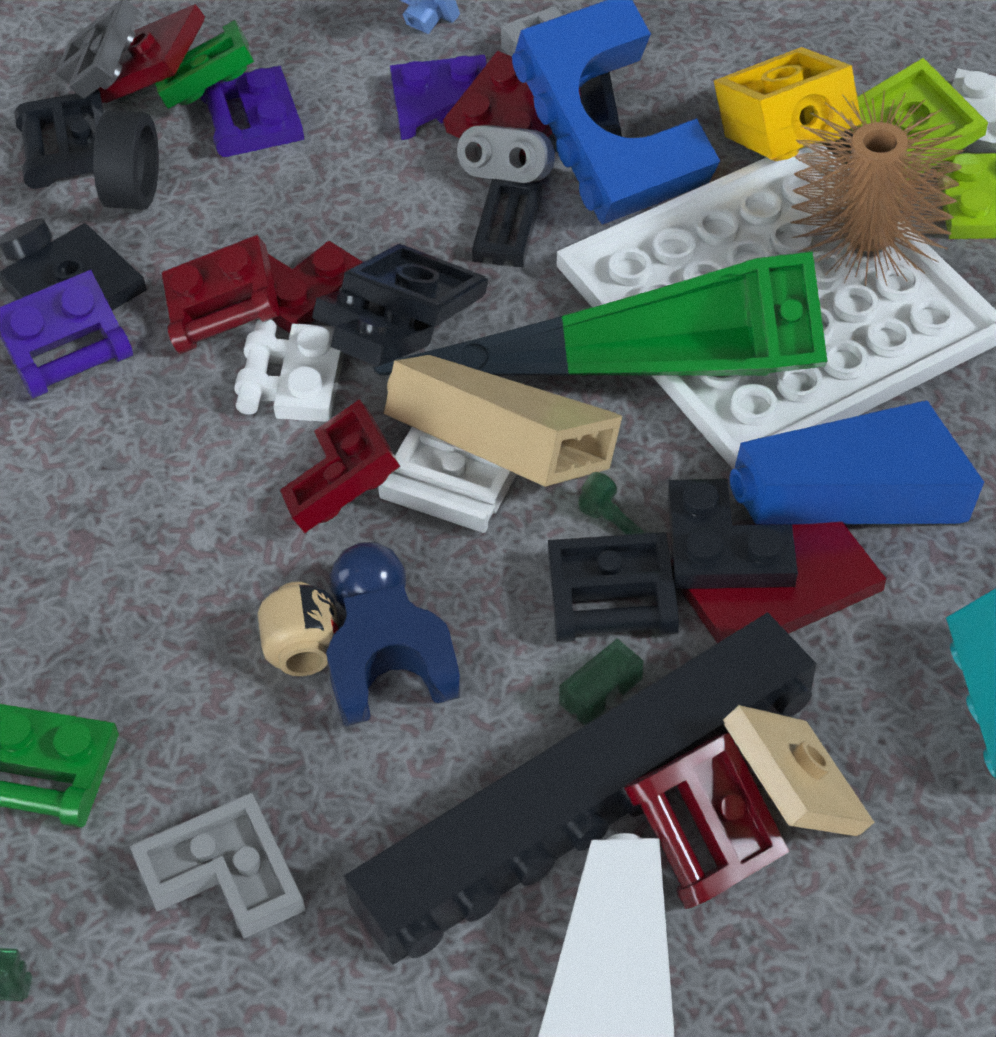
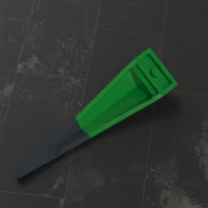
[373,252,828,376]

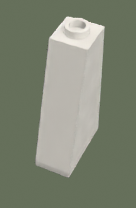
[538,833,674,1037]

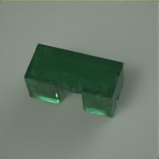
[559,638,644,726]

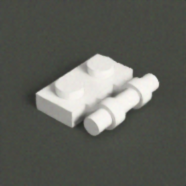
[234,319,344,422]

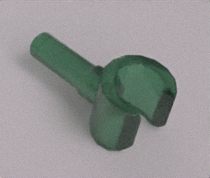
[578,472,646,535]

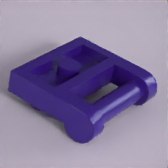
[200,65,304,157]
[0,270,133,399]

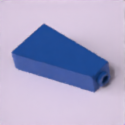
[729,400,984,524]

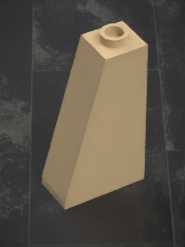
[384,355,622,487]

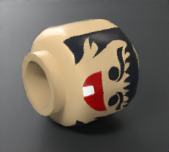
[258,582,339,676]

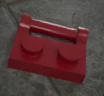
[161,234,280,354]
[624,733,789,909]

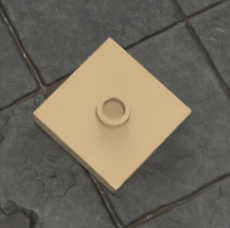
[723,705,875,836]

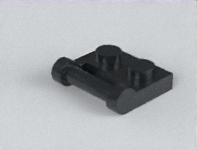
[14,89,104,189]
[548,532,679,642]

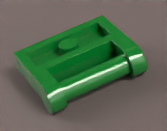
[155,20,254,109]
[0,704,119,828]

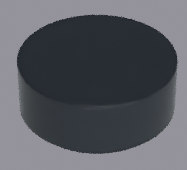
[0,218,53,260]

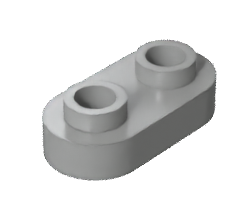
[457,125,555,183]

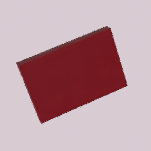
[671,522,887,643]

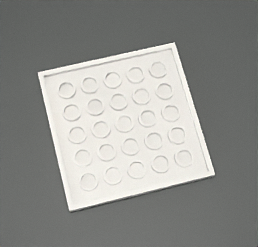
[557,142,996,469]

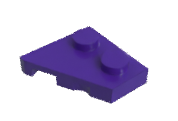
[390,55,487,140]

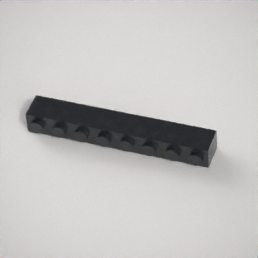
[344,612,817,965]

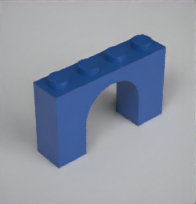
[512,0,720,225]

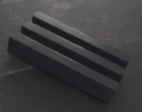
[472,179,542,268]

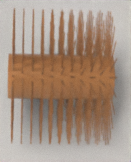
[790,90,965,286]

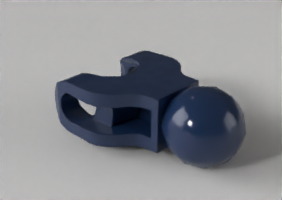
[326,542,461,726]

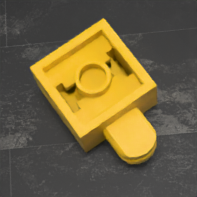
[713,47,862,161]

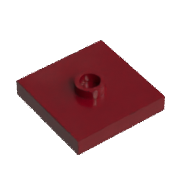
[98,4,205,103]

